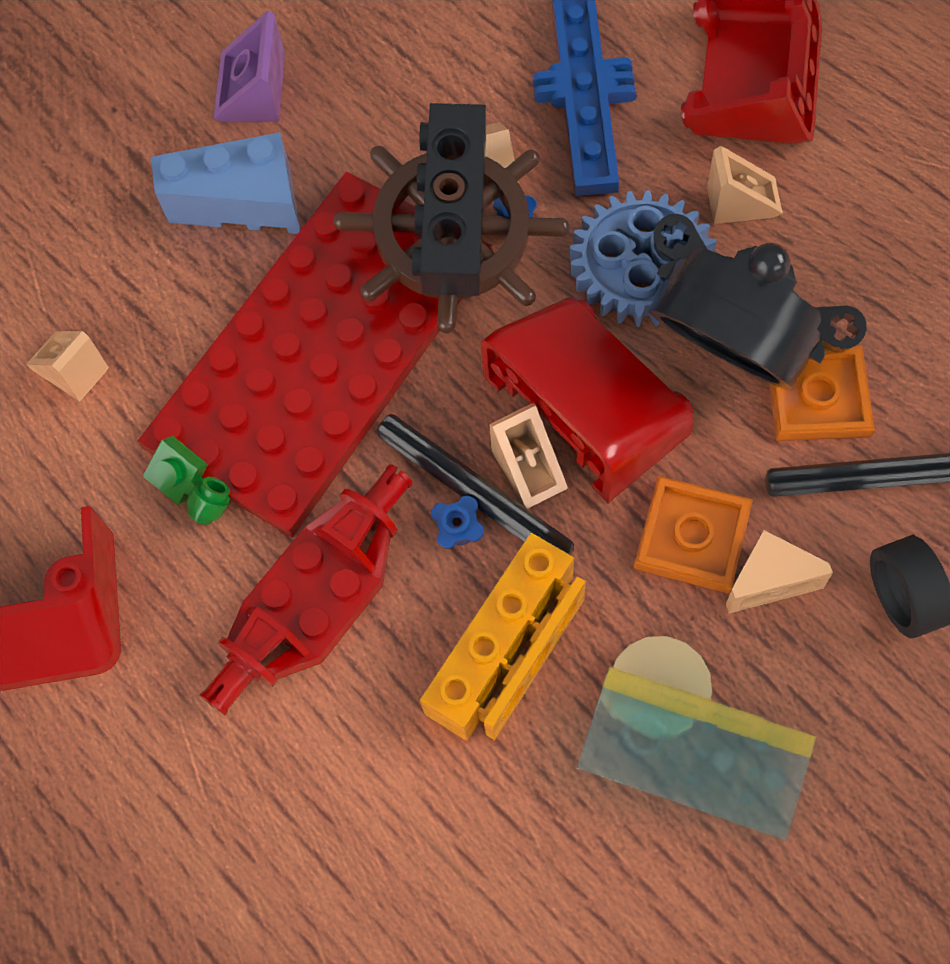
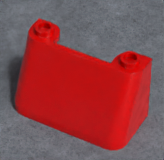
[681,0,822,144]
[480,297,694,503]

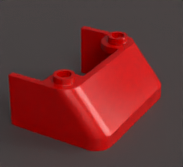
[0,506,121,691]

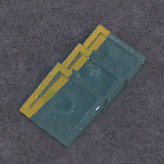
[577,666,816,840]

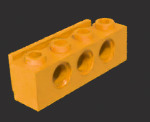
[420,533,586,741]

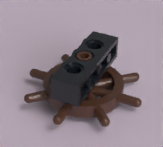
[333,103,570,334]

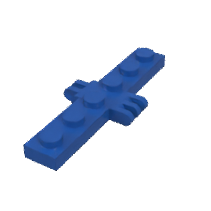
[532,0,637,196]

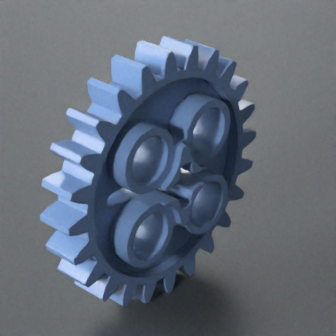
[570,190,716,327]

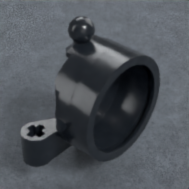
[648,214,867,390]

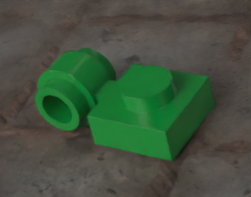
[143,436,230,525]

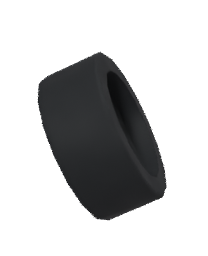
[869,535,950,639]

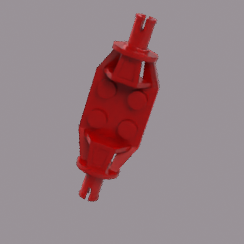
[199,464,413,716]

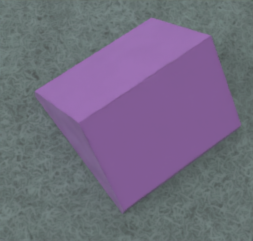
[214,10,285,122]

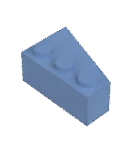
[151,132,301,234]

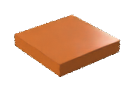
[769,346,875,441]
[633,476,753,594]

